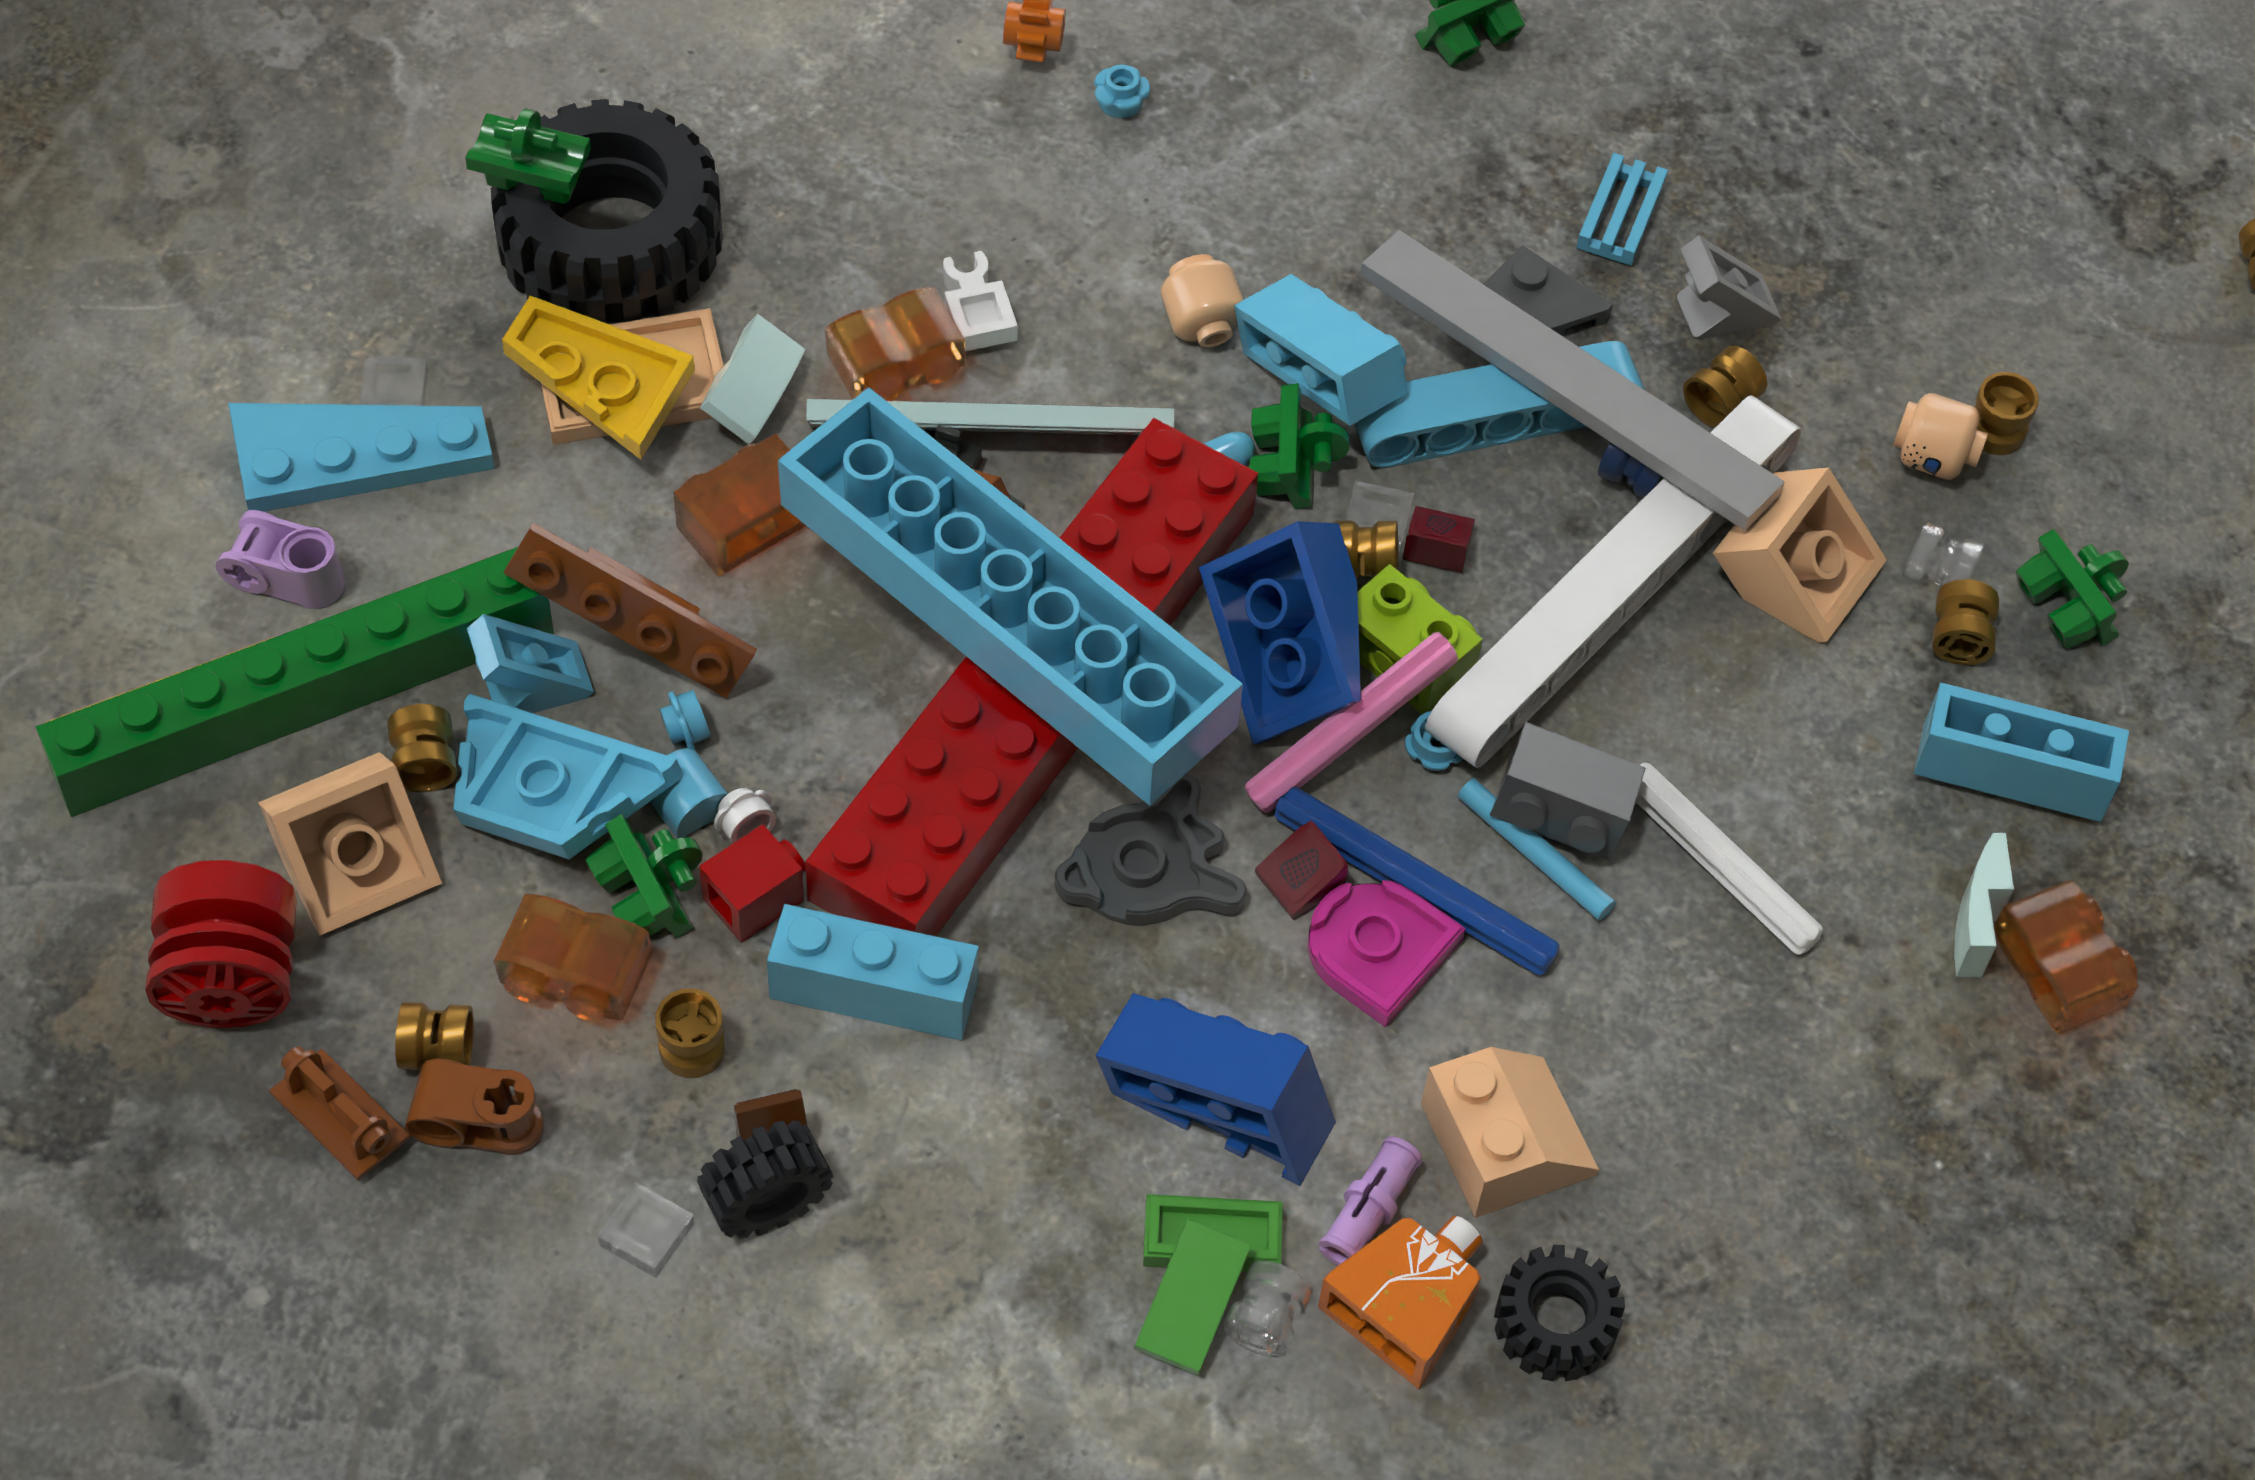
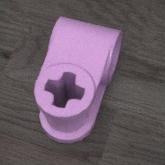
[215,510,346,609]

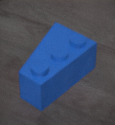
[1095,993,1336,1186]

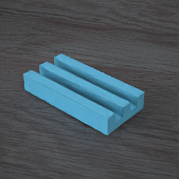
[1576,152,1668,266]

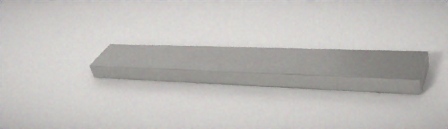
[1360,230,1785,531]

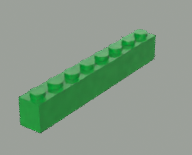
[35,547,554,817]

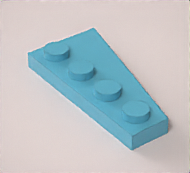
[228,403,494,512]

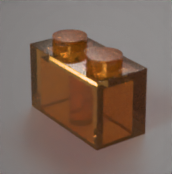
[673,433,806,577]

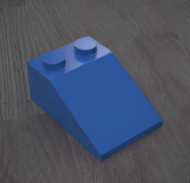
[1199,521,1361,745]

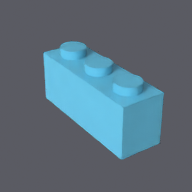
[1234,274,1408,426]
[1914,682,2129,822]
[767,904,979,1041]

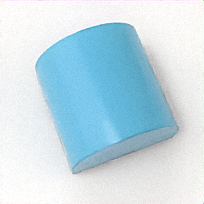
[650,748,728,839]

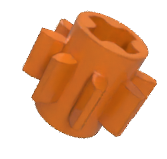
[1003,0,1066,63]

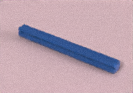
[1275,787,1560,975]

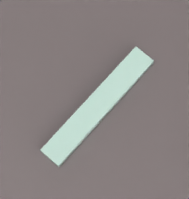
[806,399,1174,436]

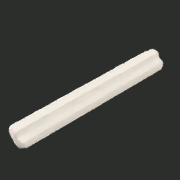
[1636,762,1823,955]

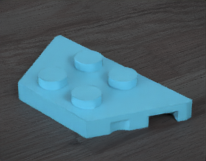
[453,694,683,859]

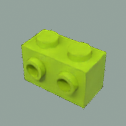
[1357,564,1483,714]

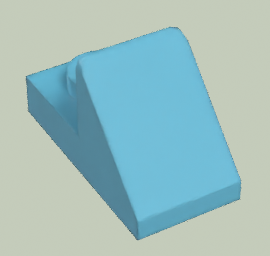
[467,614,594,713]

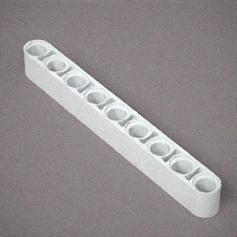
[1425,395,1802,768]

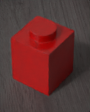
[699,824,806,943]

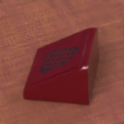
[1403,506,1475,573]
[1255,821,1348,919]

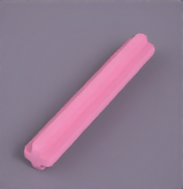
[1245,632,1458,813]

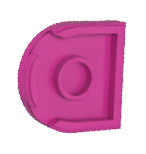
[1308,880,1466,1027]

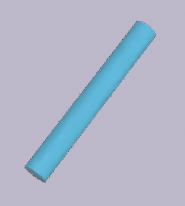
[1458,778,1616,921]

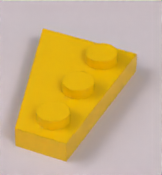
[502,296,695,460]

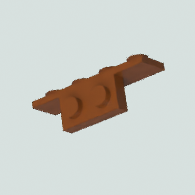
[503,522,757,698]

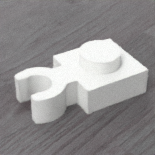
[943,251,1018,352]

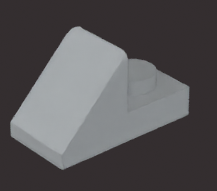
[1677,235,1781,339]

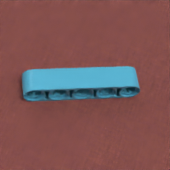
[1354,341,1646,468]

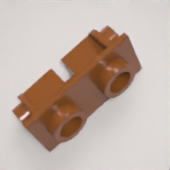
[269,1046,410,1181]

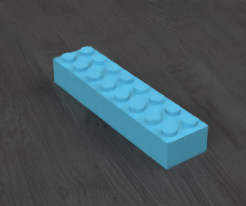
[778,387,1243,806]

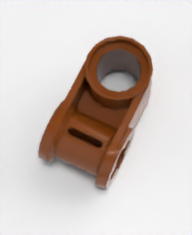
[405,1059,544,1155]

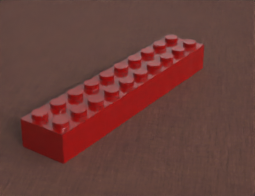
[805,417,1259,936]

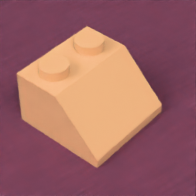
[1713,468,1887,642]
[258,752,442,935]
[1421,1047,1599,1218]

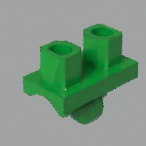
[1415,0,1525,67]
[465,108,591,204]
[1249,383,1349,509]
[2016,528,2129,649]
[585,814,703,942]

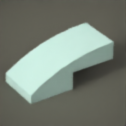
[700,313,805,444]
[1954,833,2014,978]

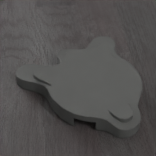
[1055,773,1247,926]

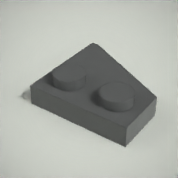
[1483,245,1613,336]

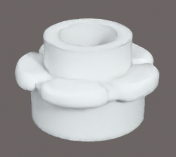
[714,788,776,844]

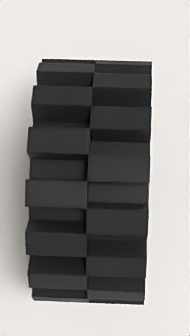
[697,1121,834,1239]
[1494,1245,1625,1382]

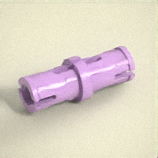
[1318,1136,1423,1266]

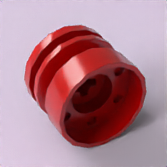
[145,860,297,1028]

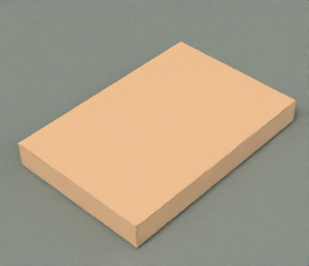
[540,308,724,445]

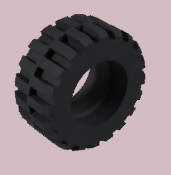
[491,99,723,324]

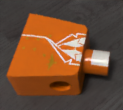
[1318,1216,1483,1389]

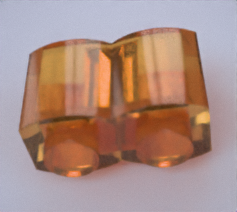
[825,287,966,401]
[1994,880,2138,1034]
[494,894,653,1022]

